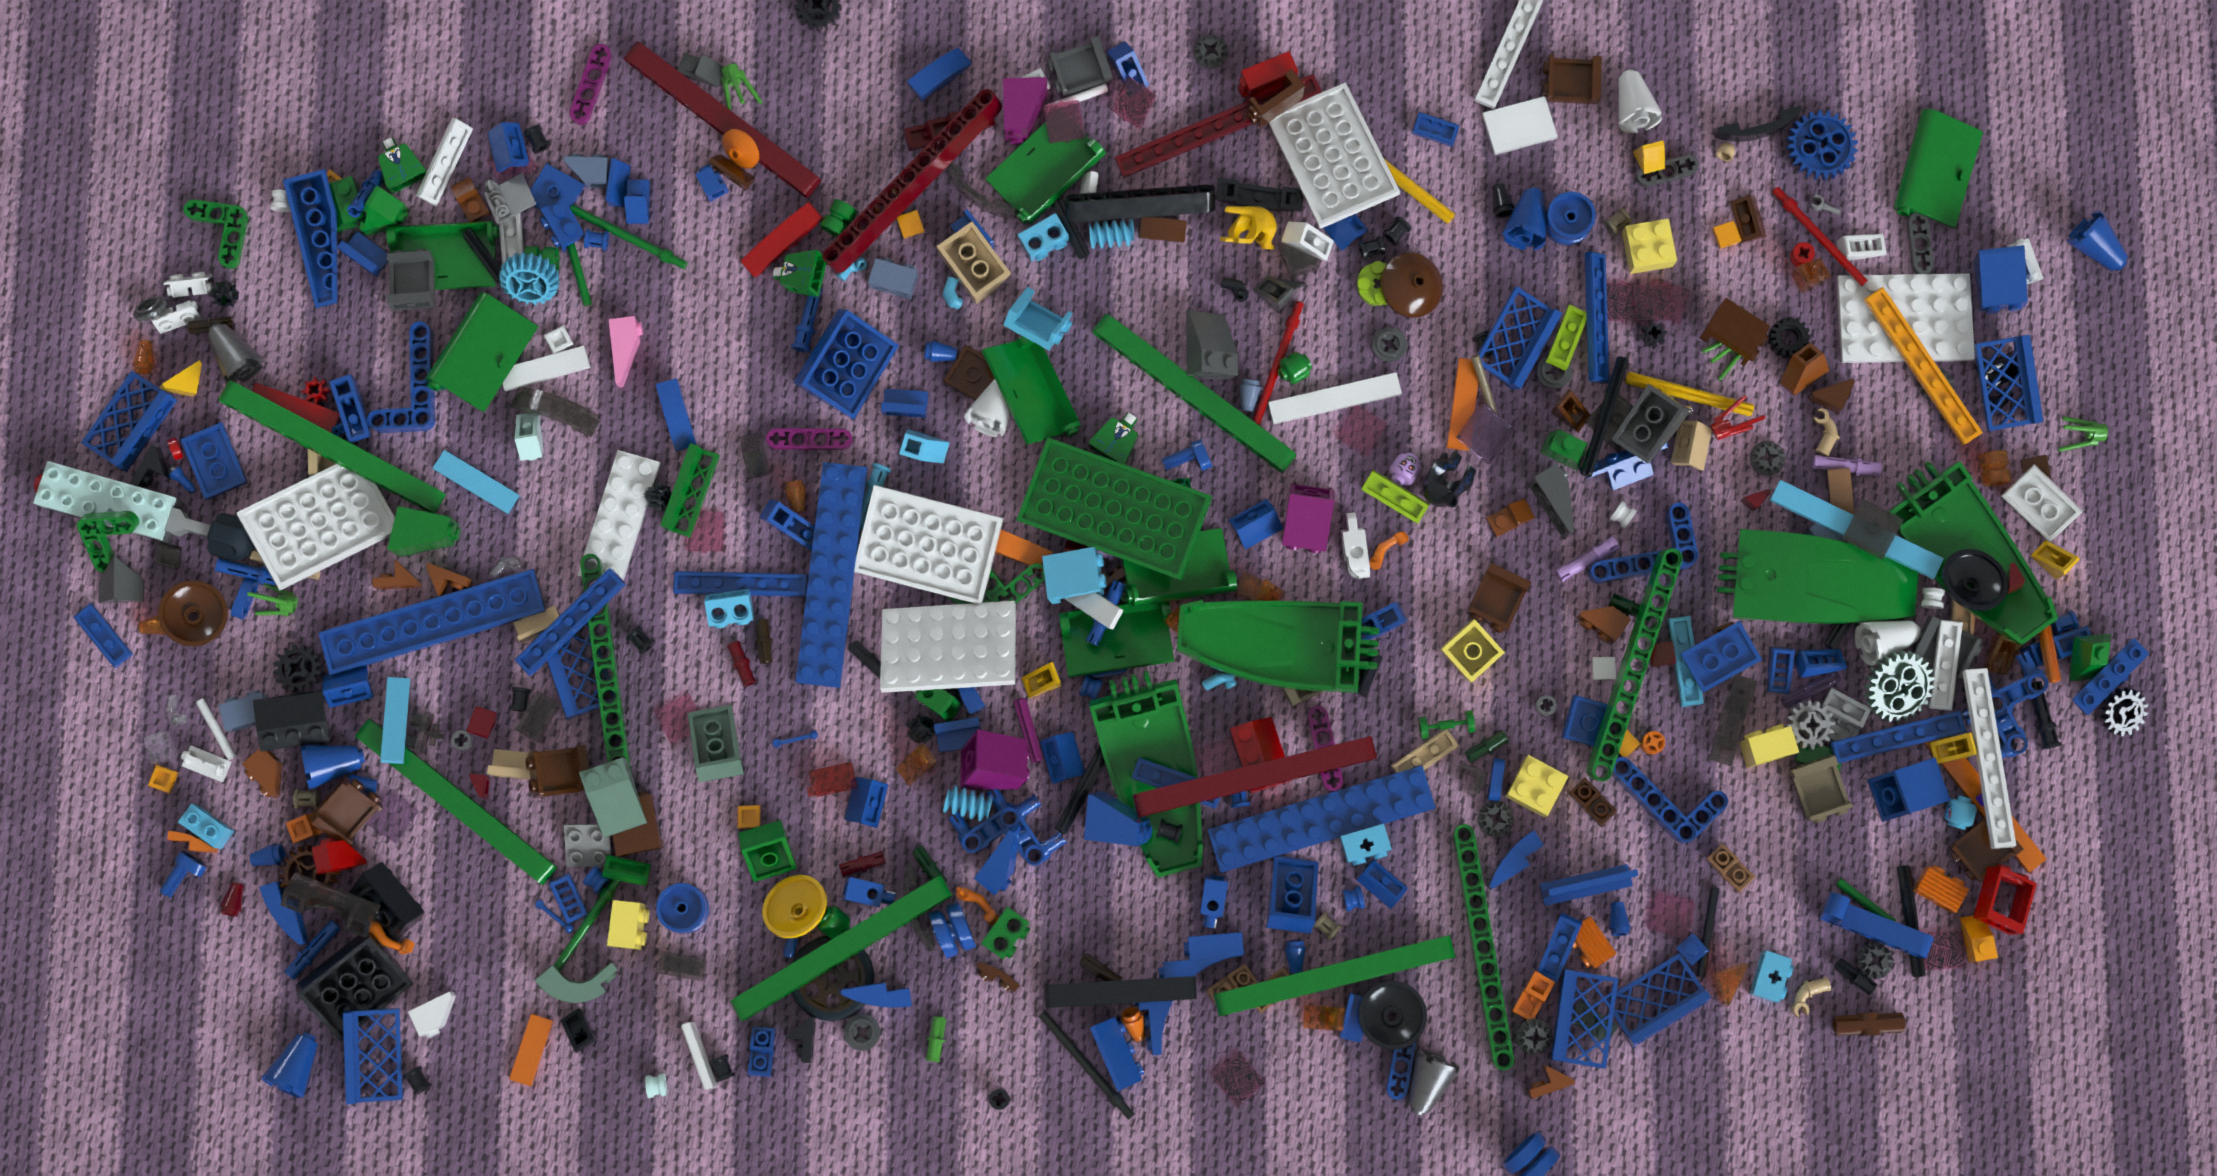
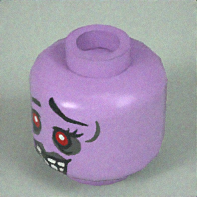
[1389,453,1422,486]

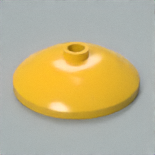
[762,875,827,938]

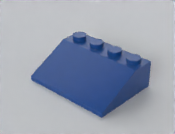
[793,309,899,420]

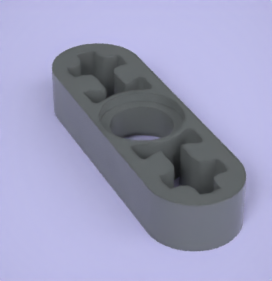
[1636,155,1699,188]
[1906,213,1934,274]

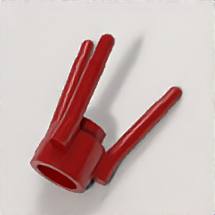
[1710,395,1765,441]

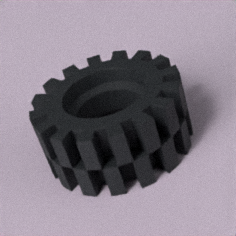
[1768,317,1811,359]

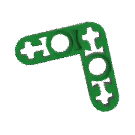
[184,200,248,269]
[77,511,140,574]
[985,563,1045,604]

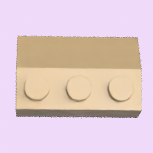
[937,222,1011,305]

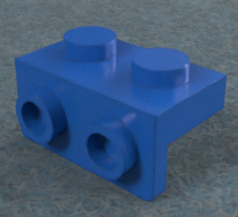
[539,198,585,253]

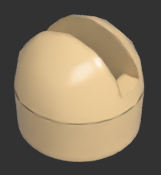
[1716,142,1735,162]

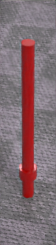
[1772,186,1868,287]
[1252,301,1304,426]

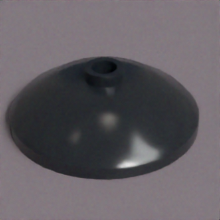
[1942,549,2008,611]
[1359,981,1427,1050]

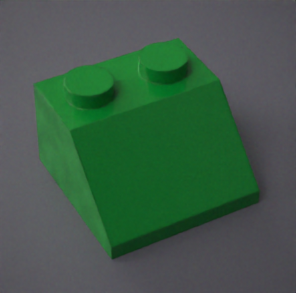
[329,176,366,233]
[738,820,797,882]

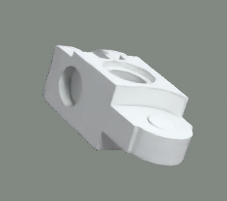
[1340,512,1370,579]

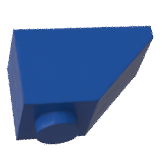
[1106,41,1149,96]

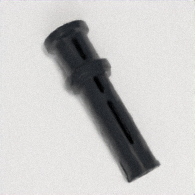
[2031,681,2062,750]

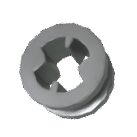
[1535,695,1557,716]
[451,730,473,751]

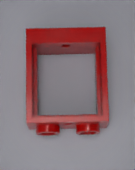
[1238,51,1298,101]
[1973,864,2037,935]

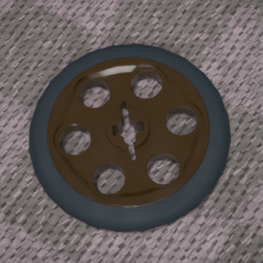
[792,936,875,1021]

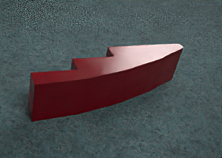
[903,111,996,152]

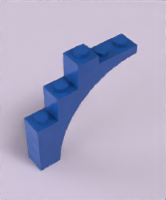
[1134,932,1244,1055]

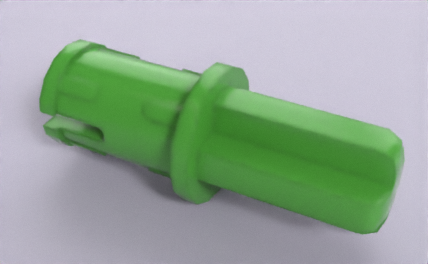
[925,1016,946,1062]

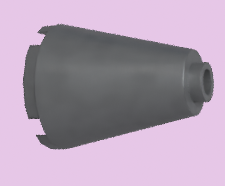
[207,323,265,384]
[1408,1049,1461,1116]

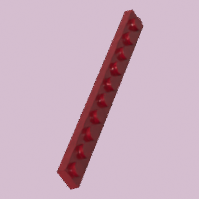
[1114,73,1322,179]

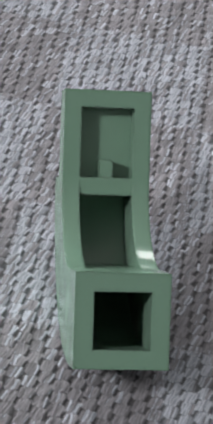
[535,961,618,1003]

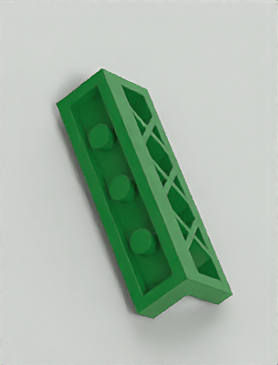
[660,443,720,538]

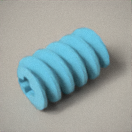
[1089,219,1134,249]
[943,786,993,821]

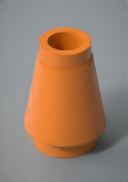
[1121,1007,1146,1042]

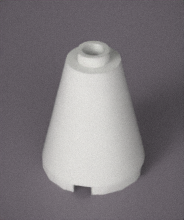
[1619,70,1662,133]
[964,379,1010,437]
[1854,621,1921,666]

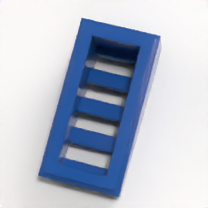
[1767,646,1795,694]
[1794,649,1847,677]
[548,872,588,924]

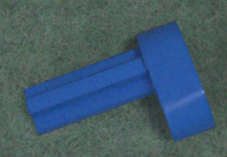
[1162,439,1212,471]
[159,850,207,898]

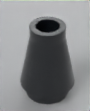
[1492,183,1514,218]

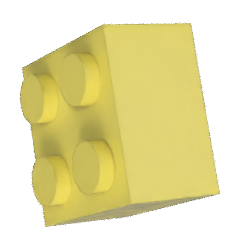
[1621,219,1677,274]
[1439,619,1505,683]
[1739,724,1799,768]
[1505,755,1568,818]
[607,900,650,950]

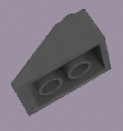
[1186,310,1238,380]
[1611,384,1690,464]
[1528,463,1574,540]

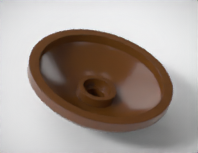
[1381,252,1443,318]
[158,580,228,647]

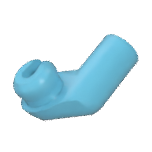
[836,257,867,281]
[942,277,963,309]
[1202,673,1237,691]

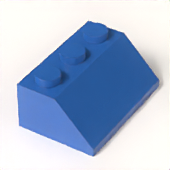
[1090,1017,1145,1092]

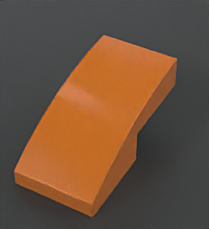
[286,813,324,844]
[167,831,218,853]
[1511,971,1555,1020]

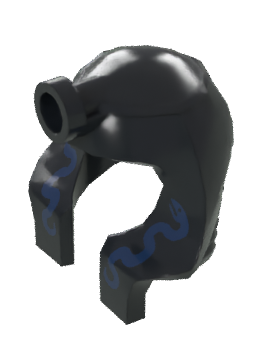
[1422,451,1476,507]

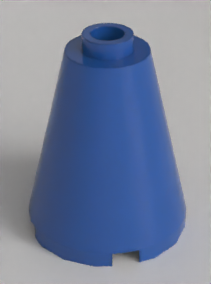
[1502,187,1546,250]
[2066,211,2128,271]
[300,745,365,790]
[261,1032,318,1099]

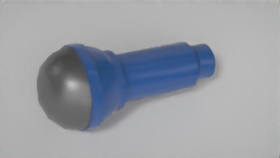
[167,465,196,494]

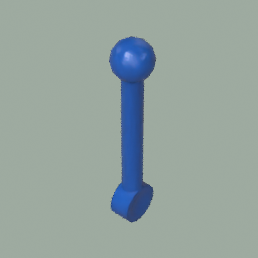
[772,730,818,748]
[535,900,573,933]

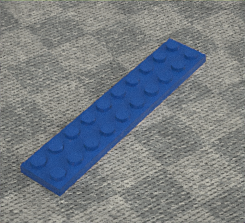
[795,462,868,688]
[318,569,546,676]
[1208,766,1436,873]

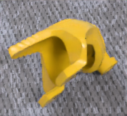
[1220,206,1277,249]

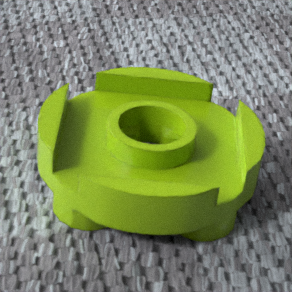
[1357,261,1387,306]

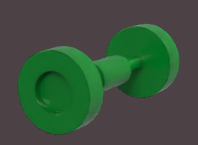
[1418,710,1475,739]

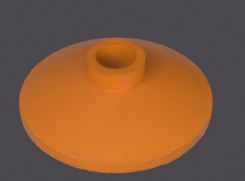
[722,129,760,169]

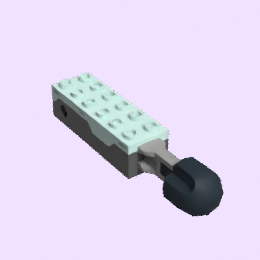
[33,461,255,560]

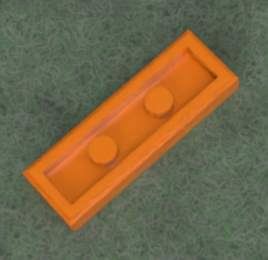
[509,1014,553,1086]

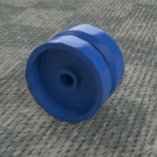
[1545,191,1596,246]
[656,883,710,934]
[928,901,977,959]
[1502,1131,1561,1176]

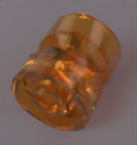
[1978,450,2012,487]

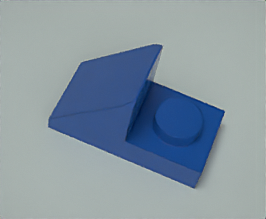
[624,180,650,224]

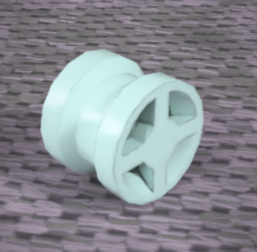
[645,1073,667,1098]

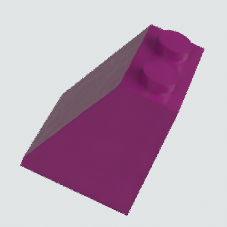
[1003,77,1048,145]
[1282,483,1334,553]
[960,729,1030,790]

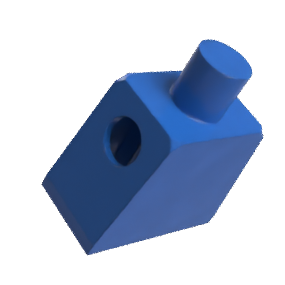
[1200,874,1228,928]
[841,877,895,907]

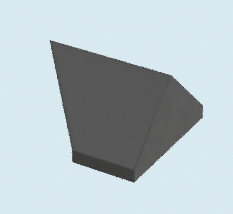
[1253,275,1307,313]
[99,555,144,604]

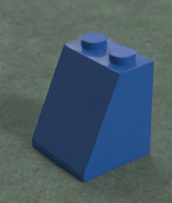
[1974,245,2028,314]
[1867,758,1950,822]
[1084,791,1152,846]

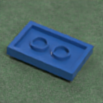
[180,422,248,501]
[1680,621,1762,693]

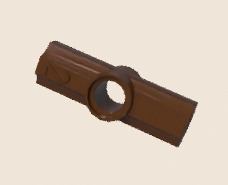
[1832,1012,1906,1036]

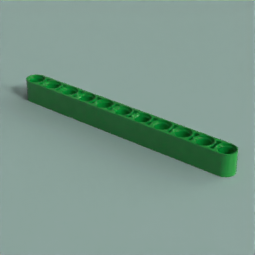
[1092,313,1297,473]
[217,380,446,514]
[1586,548,1683,781]
[580,554,632,774]
[354,718,558,885]
[1452,824,1514,1070]
[730,875,953,1022]
[1213,935,1456,1017]

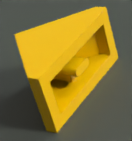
[1633,140,1665,174]
[159,360,202,397]
[2031,540,2080,580]
[1021,662,1061,698]
[1930,732,1977,764]

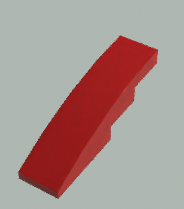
[741,202,823,277]
[252,383,340,433]

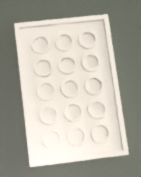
[1268,82,1400,229]
[1837,274,1975,363]
[236,464,395,591]
[854,485,1004,605]
[880,601,1016,693]

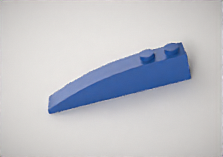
[283,169,338,308]

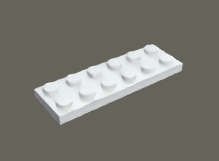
[577,450,661,581]

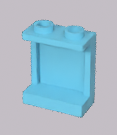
[1003,287,1073,350]
[1042,547,1107,604]

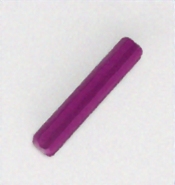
[1014,698,1043,763]

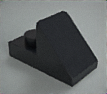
[130,445,170,489]
[560,1008,598,1053]
[786,1017,816,1063]

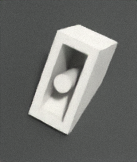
[1281,221,1334,261]
[408,991,456,1039]

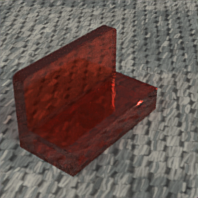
[807,762,857,798]

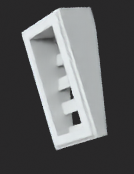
[1837,234,1887,261]

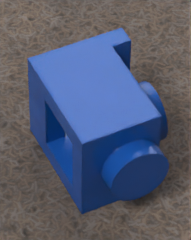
[695,165,729,202]

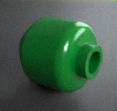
[1278,352,1312,385]
[817,906,850,939]

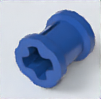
[584,229,609,251]
[2050,610,2079,636]
[1230,791,1250,808]

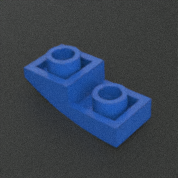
[748,1027,775,1077]

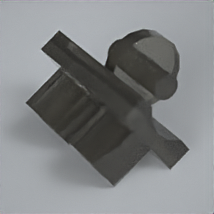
[405,712,444,754]

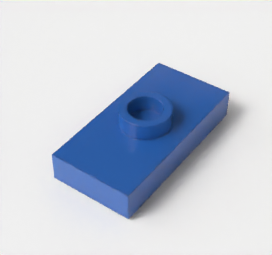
[1411,112,1460,147]

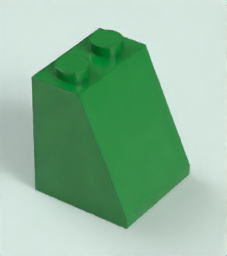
[387,506,461,557]

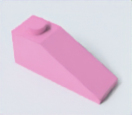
[609,316,643,388]

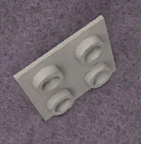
[484,173,536,224]
[564,824,611,867]

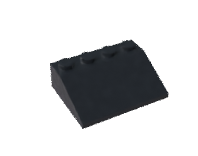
[295,928,413,1042]

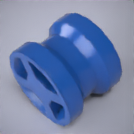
[1079,675,1103,700]
[583,866,610,894]
[1342,886,1365,912]

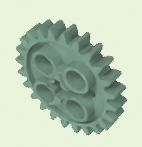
[1864,650,1935,723]

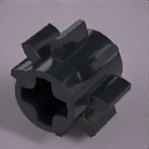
[210,280,239,308]
[1638,321,1667,350]
[645,482,672,511]
[907,715,935,744]

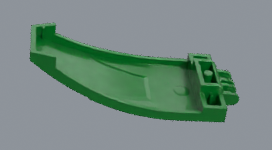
[1884,461,2058,645]
[1717,529,1918,624]
[1177,600,1379,693]
[1089,671,1203,877]

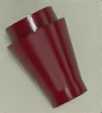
[219,882,244,917]

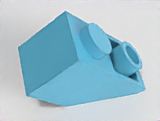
[899,429,950,463]

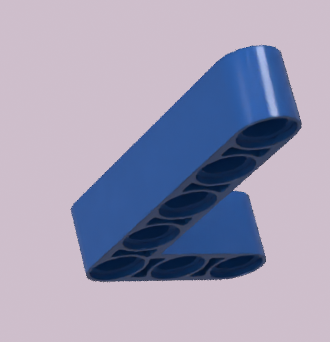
[367,321,436,433]
[1588,502,1698,584]
[1612,757,1728,844]
[1819,892,1934,959]

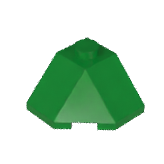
[359,185,409,236]
[2069,634,2112,681]

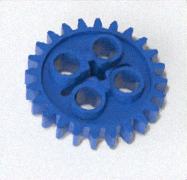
[1786,110,1858,181]

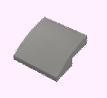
[1809,688,1871,742]

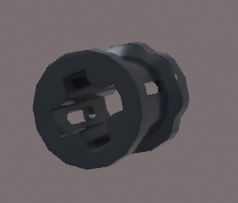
[523,125,551,154]
[1383,216,1412,245]
[1359,236,1385,260]
[1472,330,1499,359]
[626,626,656,655]
[509,687,532,712]
[1156,819,1183,844]
[709,1054,735,1083]
[403,1066,432,1096]
[989,1089,1010,1110]

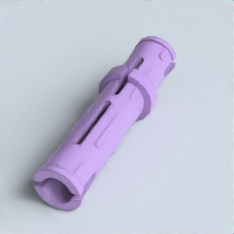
[1812,455,1882,477]
[1555,536,1620,582]

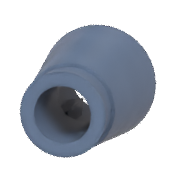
[1239,379,1261,412]

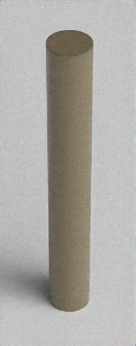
[1471,354,1498,417]

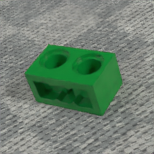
[981,907,1031,960]

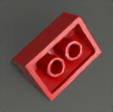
[1229,717,1293,794]

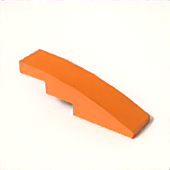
[1446,357,1478,451]
[995,530,1053,572]

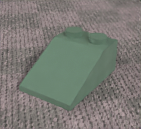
[688,705,744,783]
[579,758,647,838]

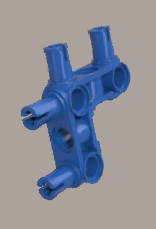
[1962,651,2049,758]
[948,789,1067,866]

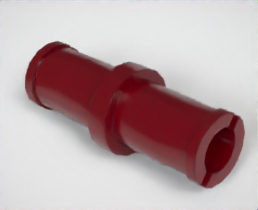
[727,641,756,687]
[839,850,886,878]

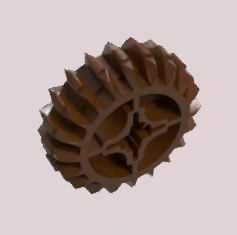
[278,844,341,905]

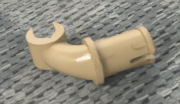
[1813,408,1840,457]
[1790,977,1831,1017]

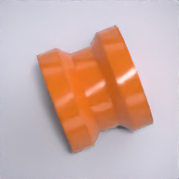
[1640,731,1665,755]

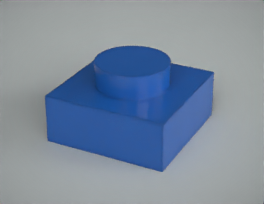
[1676,933,1709,966]

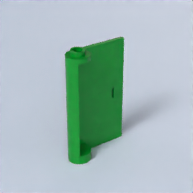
[985,109,1106,225]
[1893,109,1983,228]
[386,221,499,290]
[425,292,539,413]
[981,336,1081,445]
[1122,528,1237,607]
[1059,601,1175,678]

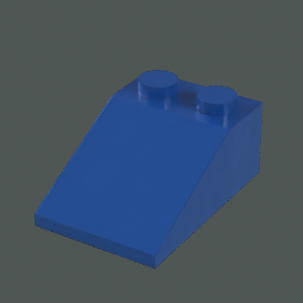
[1266,856,1319,934]

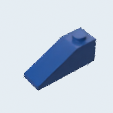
[329,374,371,443]
[758,499,815,551]
[974,823,1021,896]

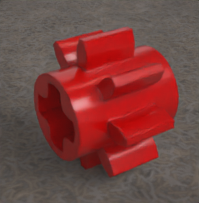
[301,377,331,405]

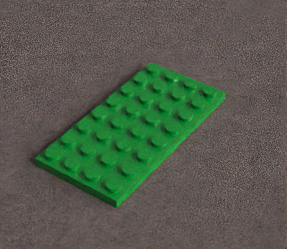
[1016,437,1213,580]

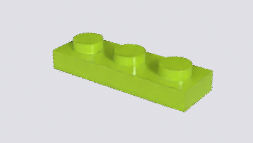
[1546,305,1587,371]
[1361,469,1430,524]

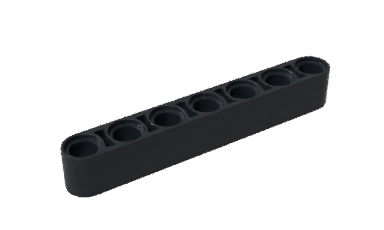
[1065,185,1216,222]
[1044,976,1197,1008]

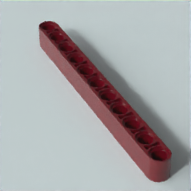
[623,41,822,198]
[822,89,1002,273]
[1132,736,1377,817]

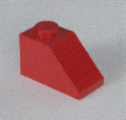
[312,838,367,874]

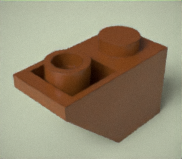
[1780,342,1829,396]
[1576,606,1631,643]
[242,748,282,798]

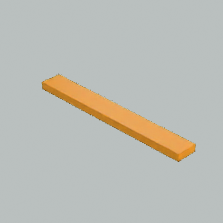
[1863,287,1983,446]

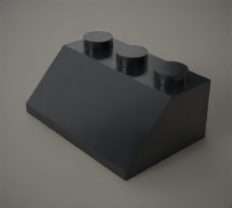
[253,690,329,752]
[346,862,425,941]

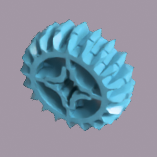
[499,251,560,306]

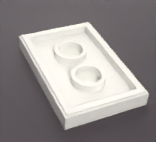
[1482,96,1558,155]
[2001,464,2083,542]
[681,1022,719,1090]

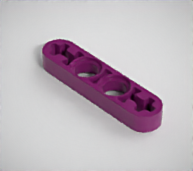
[569,44,612,125]
[766,428,853,450]
[1307,706,1343,792]

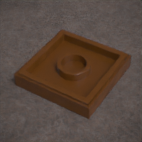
[943,344,995,401]

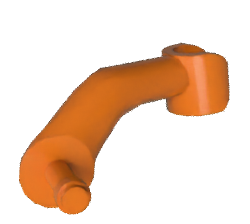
[1369,531,1409,570]
[956,887,999,926]
[365,921,414,954]

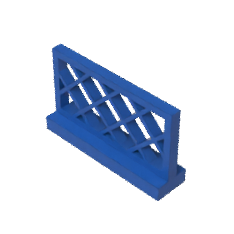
[1477,286,1562,390]
[1974,335,2043,431]
[81,370,177,473]
[538,622,616,720]
[1539,864,1639,906]
[1606,953,1711,1048]
[1550,969,1619,1069]
[343,1008,403,1105]

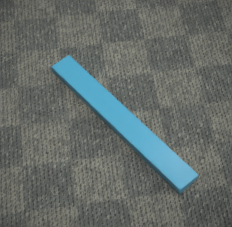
[1769,480,1944,579]

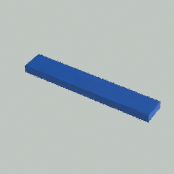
[1585,251,1609,384]
[514,567,626,676]
[673,571,808,597]
[1829,710,1966,764]

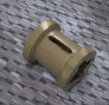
[1603,207,1632,236]
[293,789,321,809]
[1313,911,1342,941]

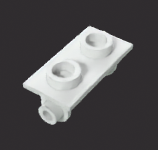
[2007,238,2044,285]
[164,272,213,298]
[151,300,202,334]
[181,745,232,783]

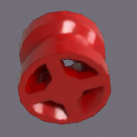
[1790,242,1815,267]

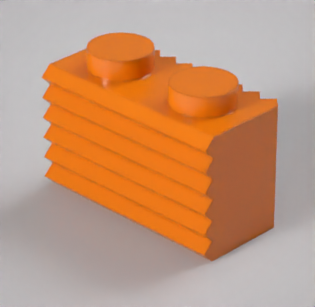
[1913,865,1969,913]
[1572,916,1617,969]

